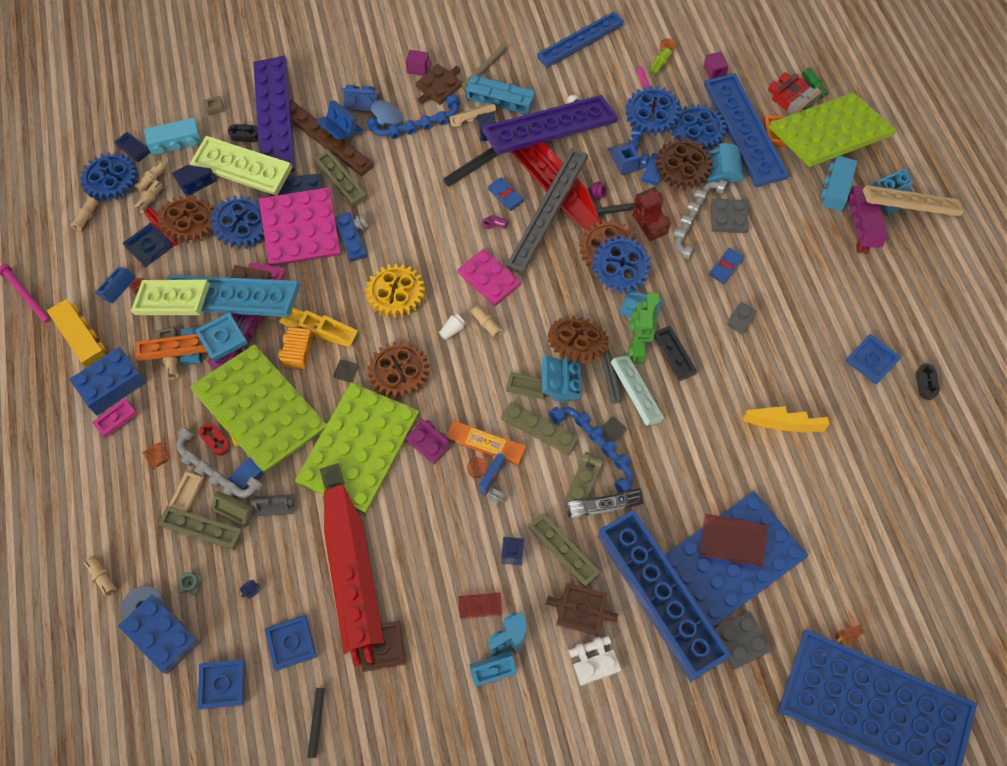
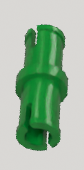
[802,68,829,100]

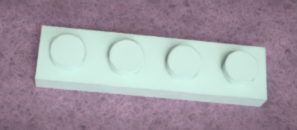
[611,355,664,426]

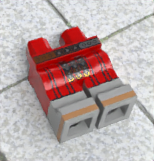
[768,72,822,115]

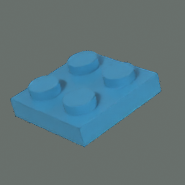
[195,313,248,362]

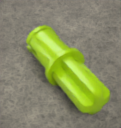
[649,48,672,75]

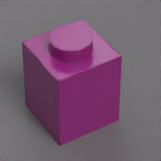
[405,49,431,76]
[703,52,729,79]

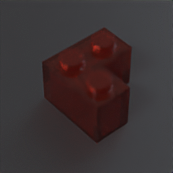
[632,187,671,241]

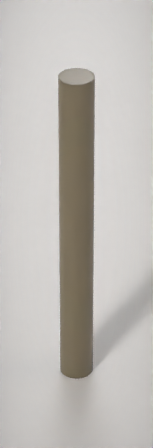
[461,45,506,90]

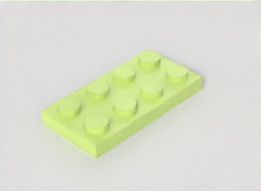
[131,279,210,315]

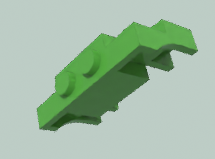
[628,293,659,364]

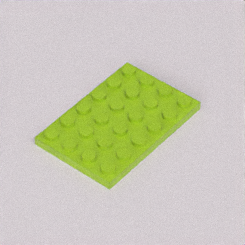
[769,92,897,167]
[190,344,327,474]
[295,382,420,514]

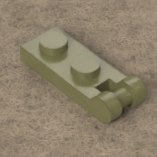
[564,452,604,502]

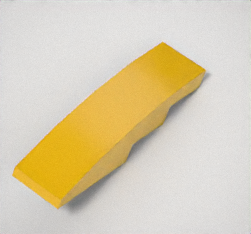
[279,307,358,347]
[743,406,830,432]

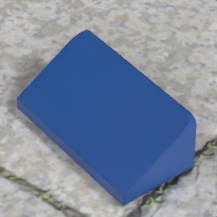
[95,267,136,303]

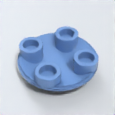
[370,100,403,126]

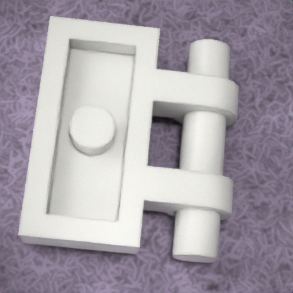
[568,636,622,686]

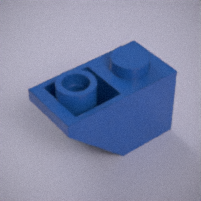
[608,143,640,176]

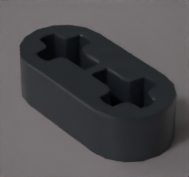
[228,124,258,142]
[916,363,940,400]

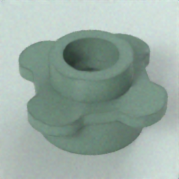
[178,572,202,595]

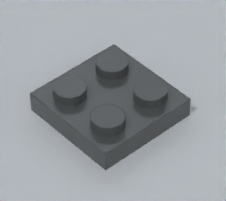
[711,199,749,233]
[714,611,772,670]

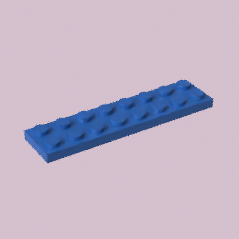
[704,73,789,187]

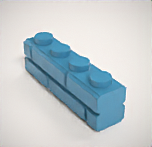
[466,75,535,115]

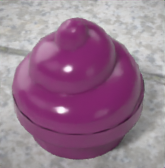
[588,181,607,199]

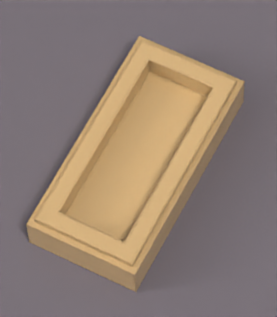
[169,471,205,513]

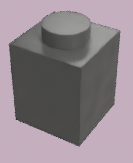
[727,302,757,335]

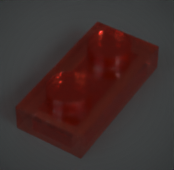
[458,593,502,619]

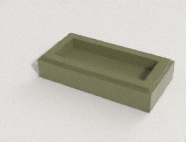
[506,372,545,399]
[211,491,252,527]

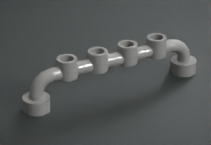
[673,179,728,261]
[176,426,265,498]

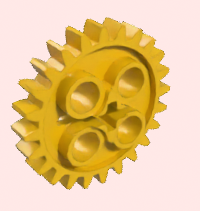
[365,263,425,319]

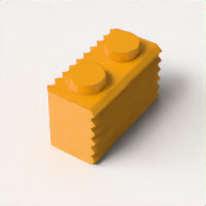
[278,327,314,370]

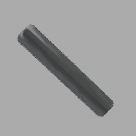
[600,350,622,404]

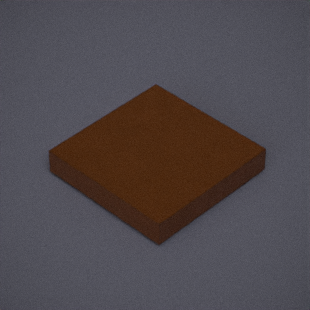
[360,621,406,672]

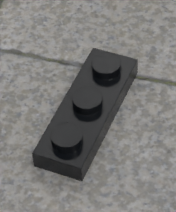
[654,326,697,381]

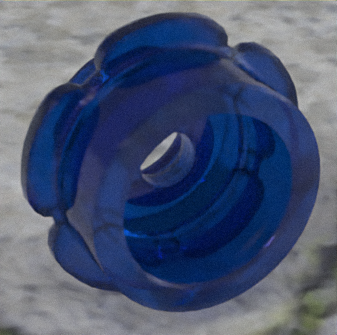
[239,580,260,599]

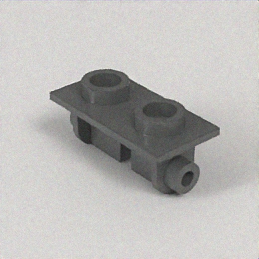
[250,494,294,516]

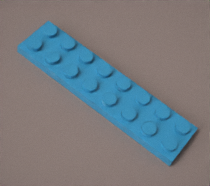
[167,275,301,317]

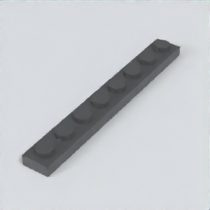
[507,148,588,274]

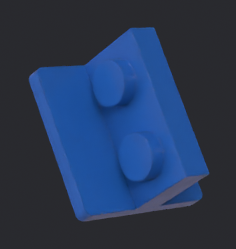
[341,85,380,111]
[317,100,363,140]

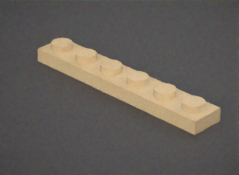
[862,185,964,216]

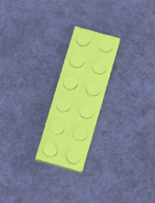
[190,136,293,196]

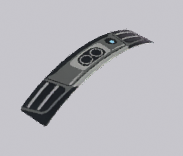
[566,488,643,518]

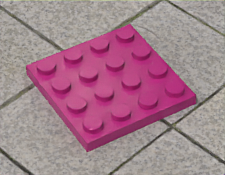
[259,187,341,266]

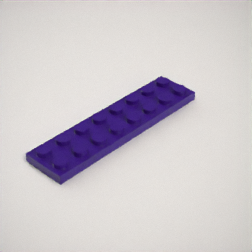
[253,55,296,172]
[482,95,618,155]

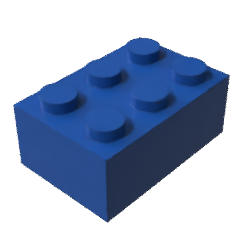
[69,347,146,416]
[118,594,201,674]

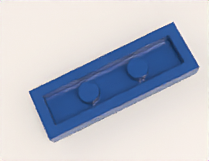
[335,212,367,263]

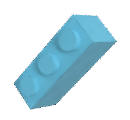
[144,118,202,156]

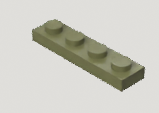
[314,150,367,207]
[501,402,579,455]
[158,506,243,550]
[528,513,600,588]

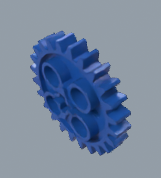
[626,85,681,136]
[671,104,727,150]
[80,152,139,202]
[211,195,265,249]
[591,235,652,294]

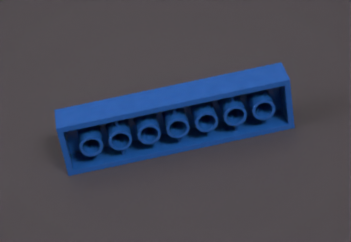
[597,510,731,682]

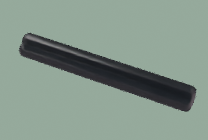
[444,147,497,187]

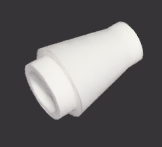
[438,313,466,340]

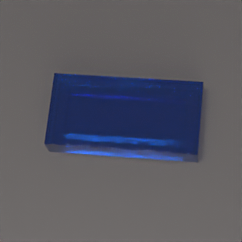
[114,132,151,163]

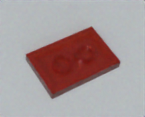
[699,513,767,567]

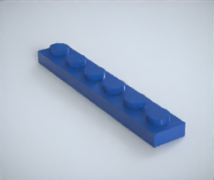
[537,11,624,68]

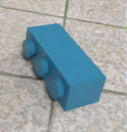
[820,156,857,212]

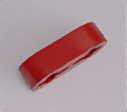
[199,423,231,456]

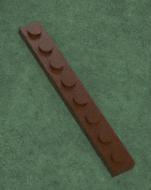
[290,99,374,176]

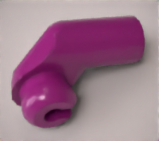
[482,215,508,229]

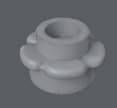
[354,214,368,232]
[487,488,507,505]

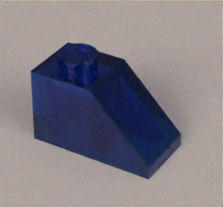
[172,165,217,197]

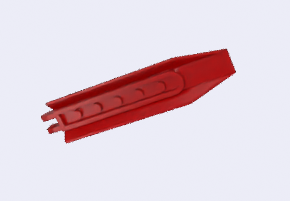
[511,142,601,230]
[324,485,385,667]

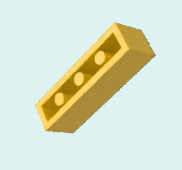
[46,299,107,368]

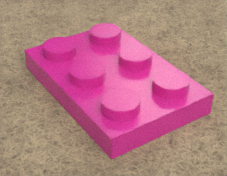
[457,248,521,307]

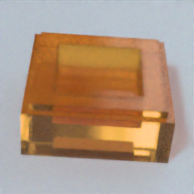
[142,442,171,470]

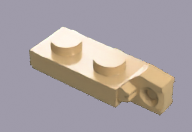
[449,103,496,127]

